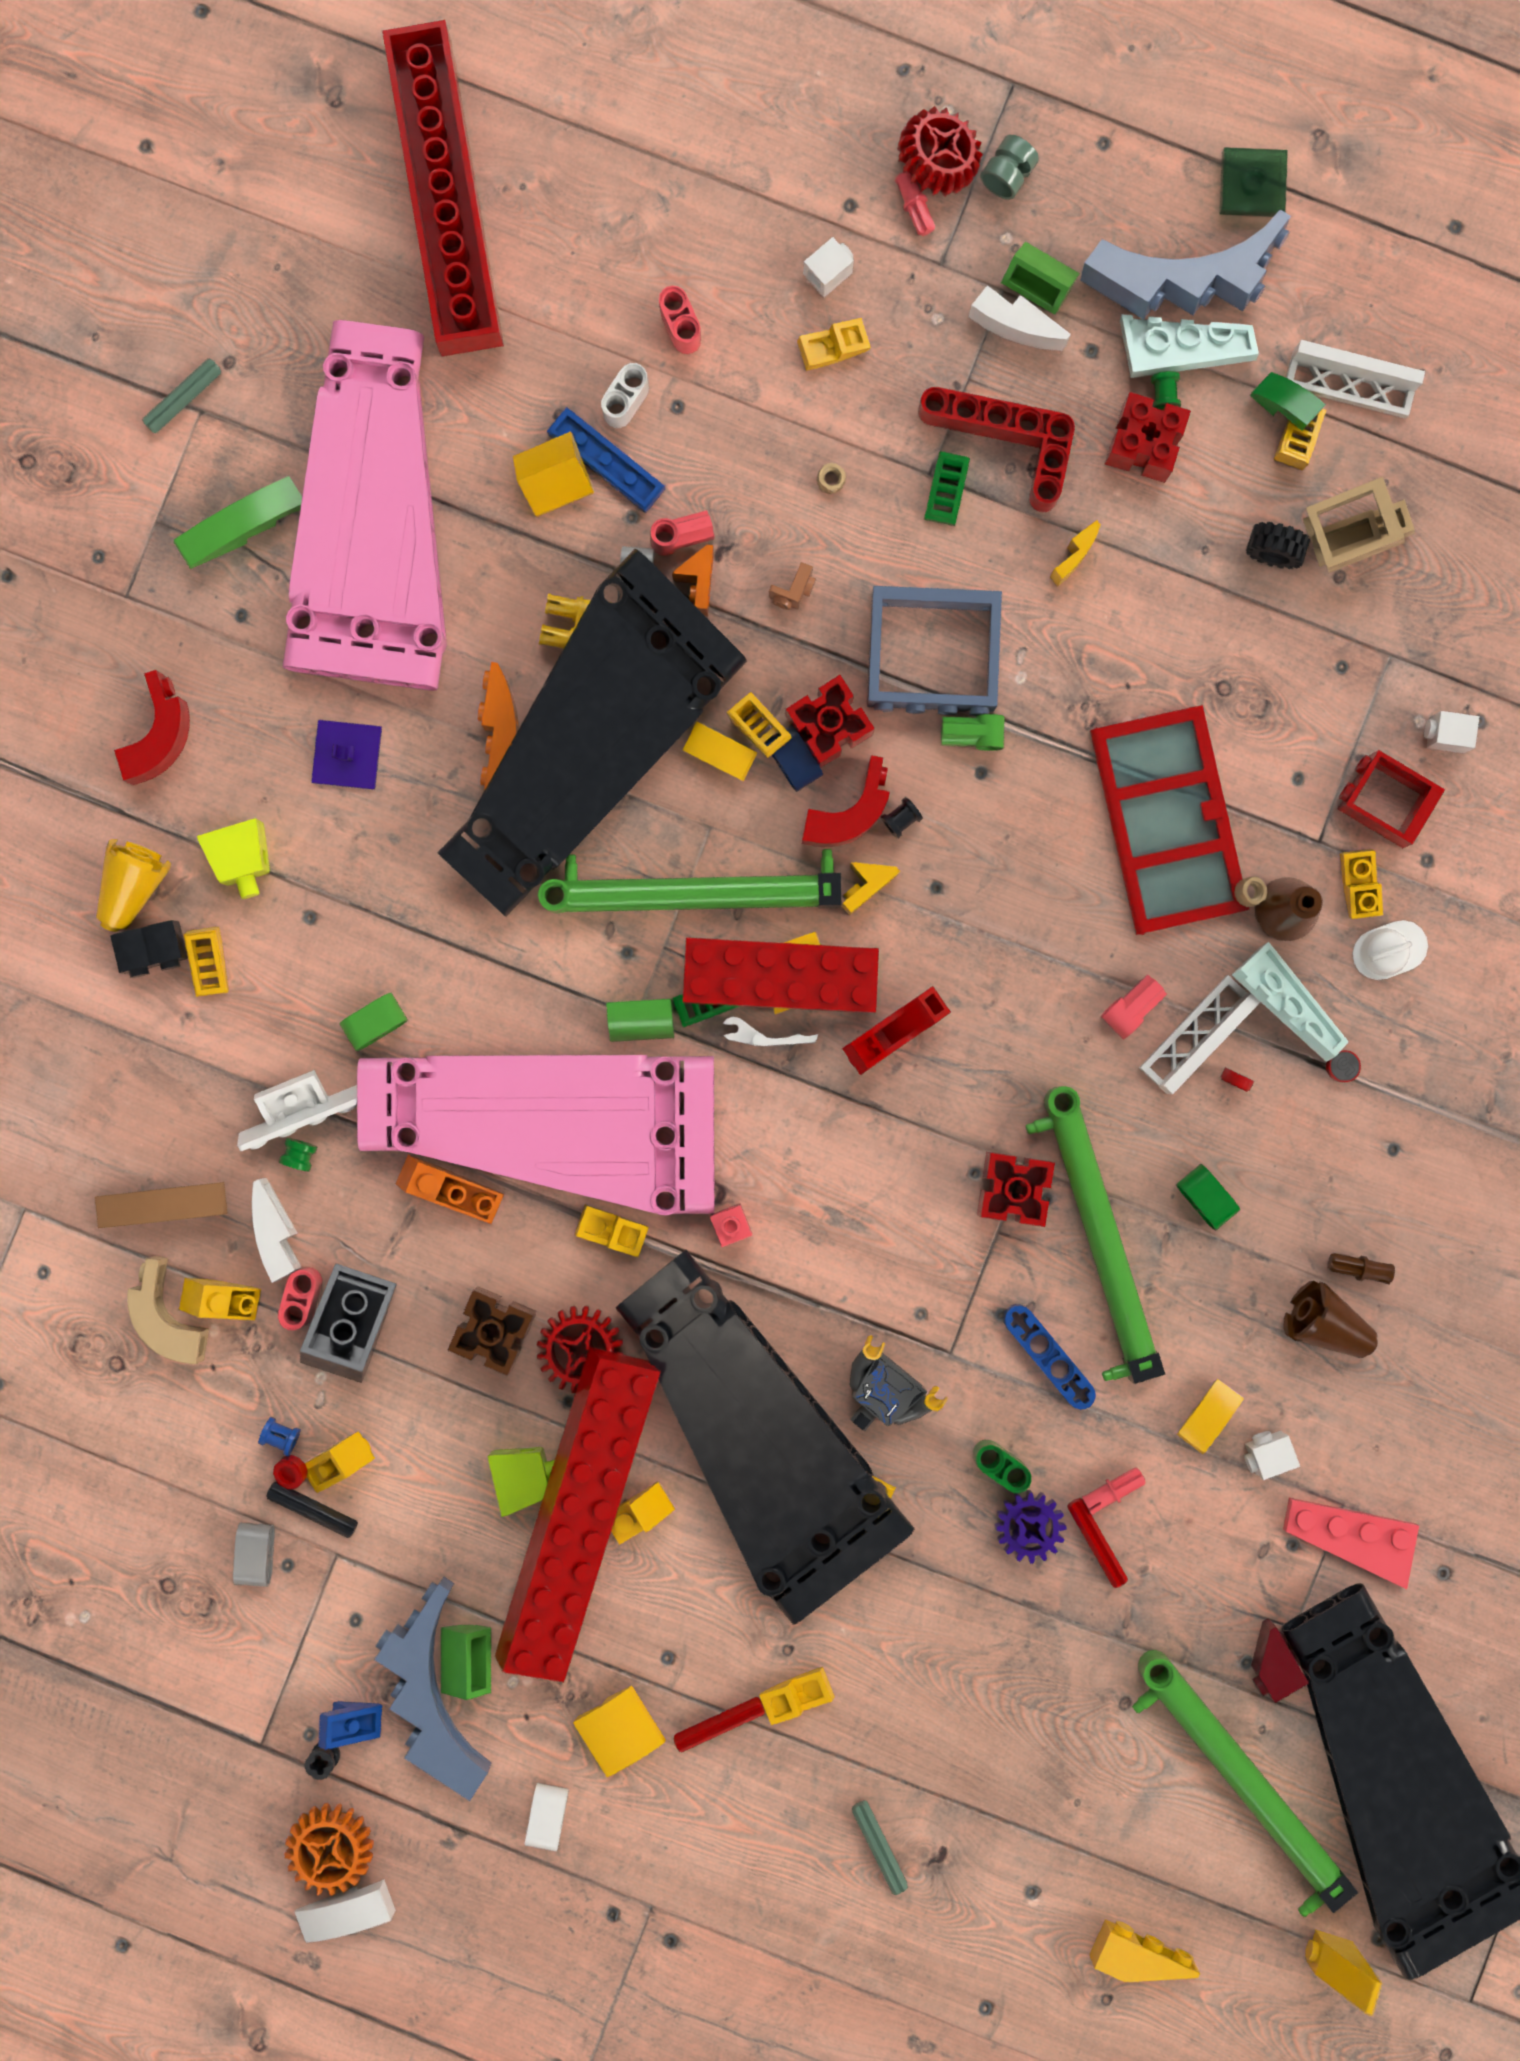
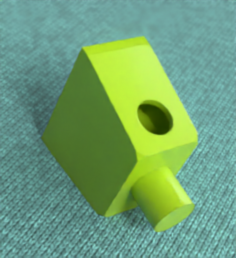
[487,1447,555,1517]

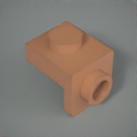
[769,562,816,610]

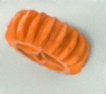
[284,1802,374,1896]

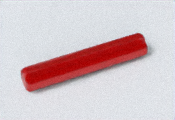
[1067,1498,1128,1588]
[673,1697,765,1752]

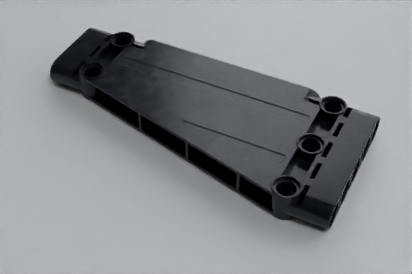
[437,549,747,917]
[615,1250,915,1625]
[1281,1583,1520,1980]

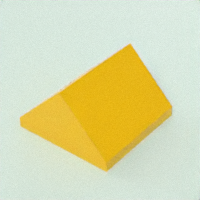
[513,432,595,517]

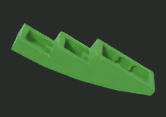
[173,476,302,569]

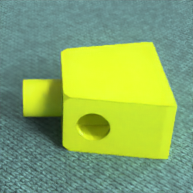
[197,818,270,899]

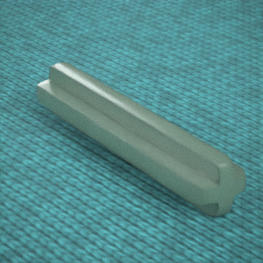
[142,358,222,433]
[852,1800,908,1895]

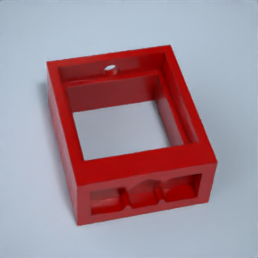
[1337,750,1446,848]

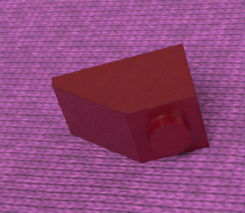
[1251,1618,1309,1703]

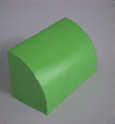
[1001,241,1080,315]
[606,999,674,1042]
[441,1625,491,1700]

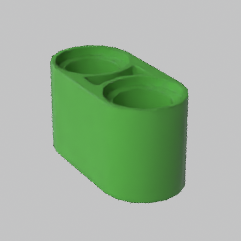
[339,993,408,1051]

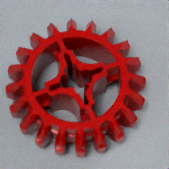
[897,106,983,197]
[536,1305,624,1393]

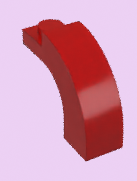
[114,670,190,785]
[802,755,890,847]
[842,986,951,1075]

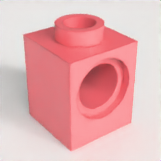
[710,1203,752,1247]

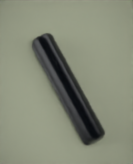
[266,1482,358,1538]

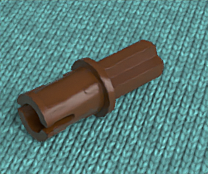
[1327,1253,1395,1285]

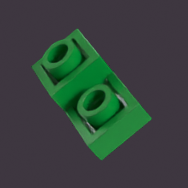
[1250,372,1326,431]

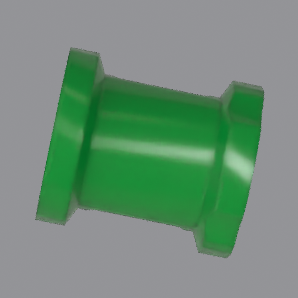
[1151,371,1181,410]

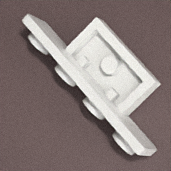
[237,1070,357,1151]

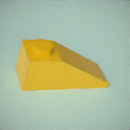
[1305,1929,1382,2016]

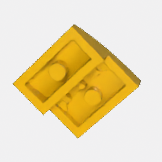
[573,1685,666,1778]

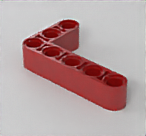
[918,387,1075,512]

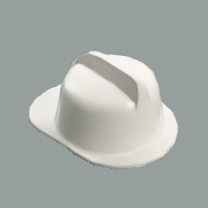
[1352,920,1428,980]

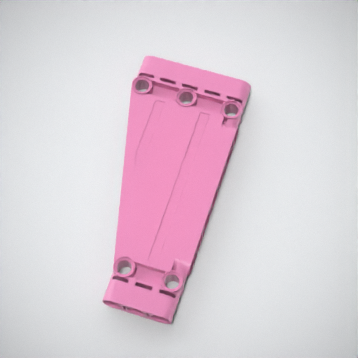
[283,320,447,690]
[357,1055,715,1216]

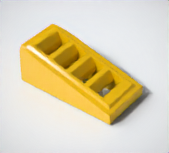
[1273,409,1326,470]
[727,692,792,758]
[184,926,229,997]

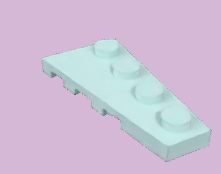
[1120,314,1259,378]

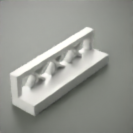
[1286,340,1425,419]
[1139,975,1260,1094]

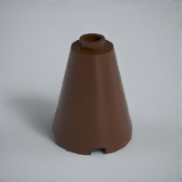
[1255,877,1323,941]
[1283,1280,1378,1358]

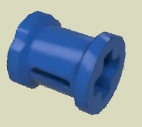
[258,1417,301,1456]

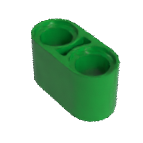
[1176,1164,1241,1231]
[973,1440,1032,1493]

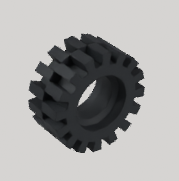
[1246,522,1310,569]

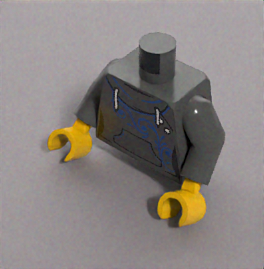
[849,1335,948,1431]

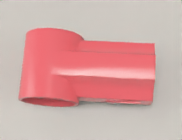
[650,510,715,556]
[1101,975,1167,1040]

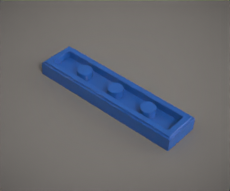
[547,407,666,513]

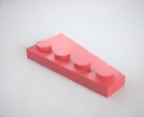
[1283,1498,1419,1589]

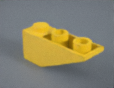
[1089,1919,1200,1982]

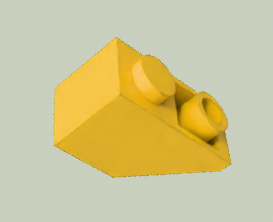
[179,1278,261,1320]

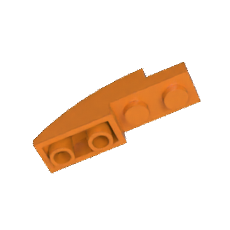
[478,662,519,791]

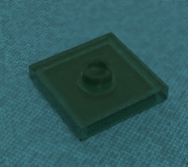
[1220,147,1288,217]

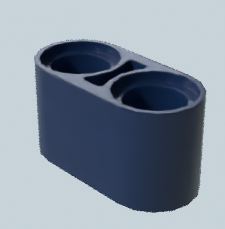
[765,724,823,792]

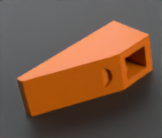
[395,1154,504,1224]

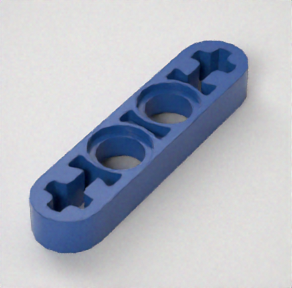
[1003,1304,1096,1410]

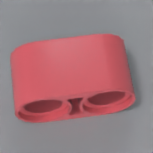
[659,285,701,354]
[278,1267,323,1330]

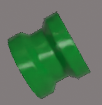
[279,1137,318,1172]

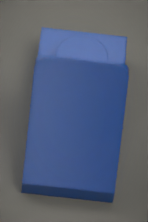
[318,1701,382,1750]

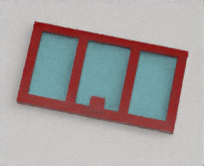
[1090,705,1250,935]

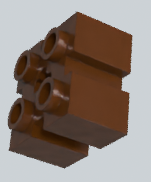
[447,1286,537,1376]

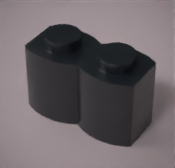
[110,920,188,978]

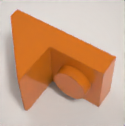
[672,545,714,616]

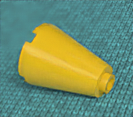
[96,839,171,932]

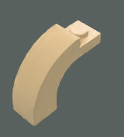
[127,1256,209,1364]

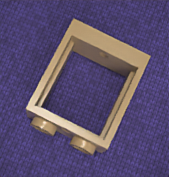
[1303,477,1405,573]

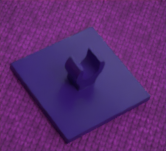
[311,720,382,790]

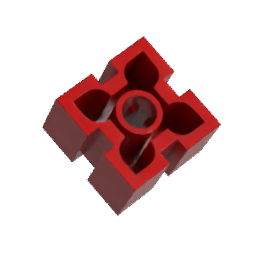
[1105,392,1191,483]
[785,675,875,768]
[977,1152,1055,1227]

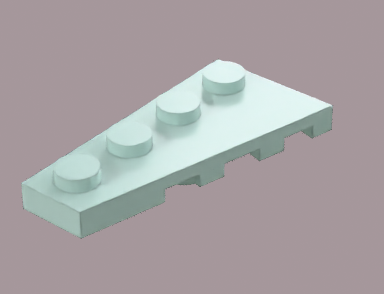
[1232,942,1348,1062]

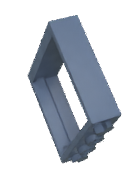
[867,586,1002,716]

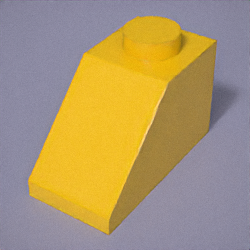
[305,1431,375,1493]

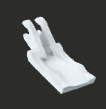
[723,1017,818,1046]

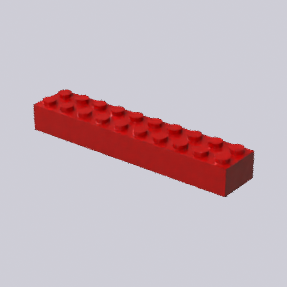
[382,20,504,357]
[494,1347,660,1682]

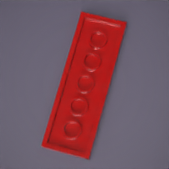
[682,937,879,1014]

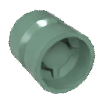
[980,134,1039,200]

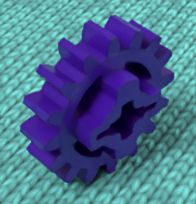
[995,1490,1067,1564]

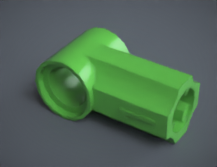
[941,714,1005,751]

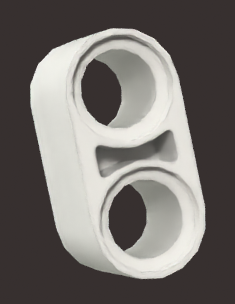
[601,363,649,428]
[525,1783,569,1852]

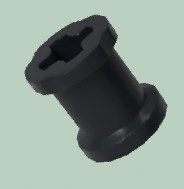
[880,797,923,839]
[305,1743,340,1780]

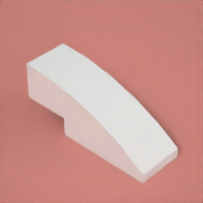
[969,285,1071,351]
[252,1178,302,1283]
[295,1880,395,1943]

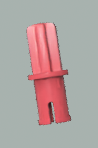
[895,172,935,236]
[1082,1468,1146,1515]

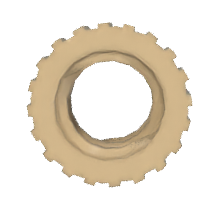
[817,463,846,494]
[1234,877,1268,907]

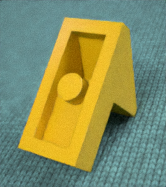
[842,862,900,915]
[611,1481,675,1545]

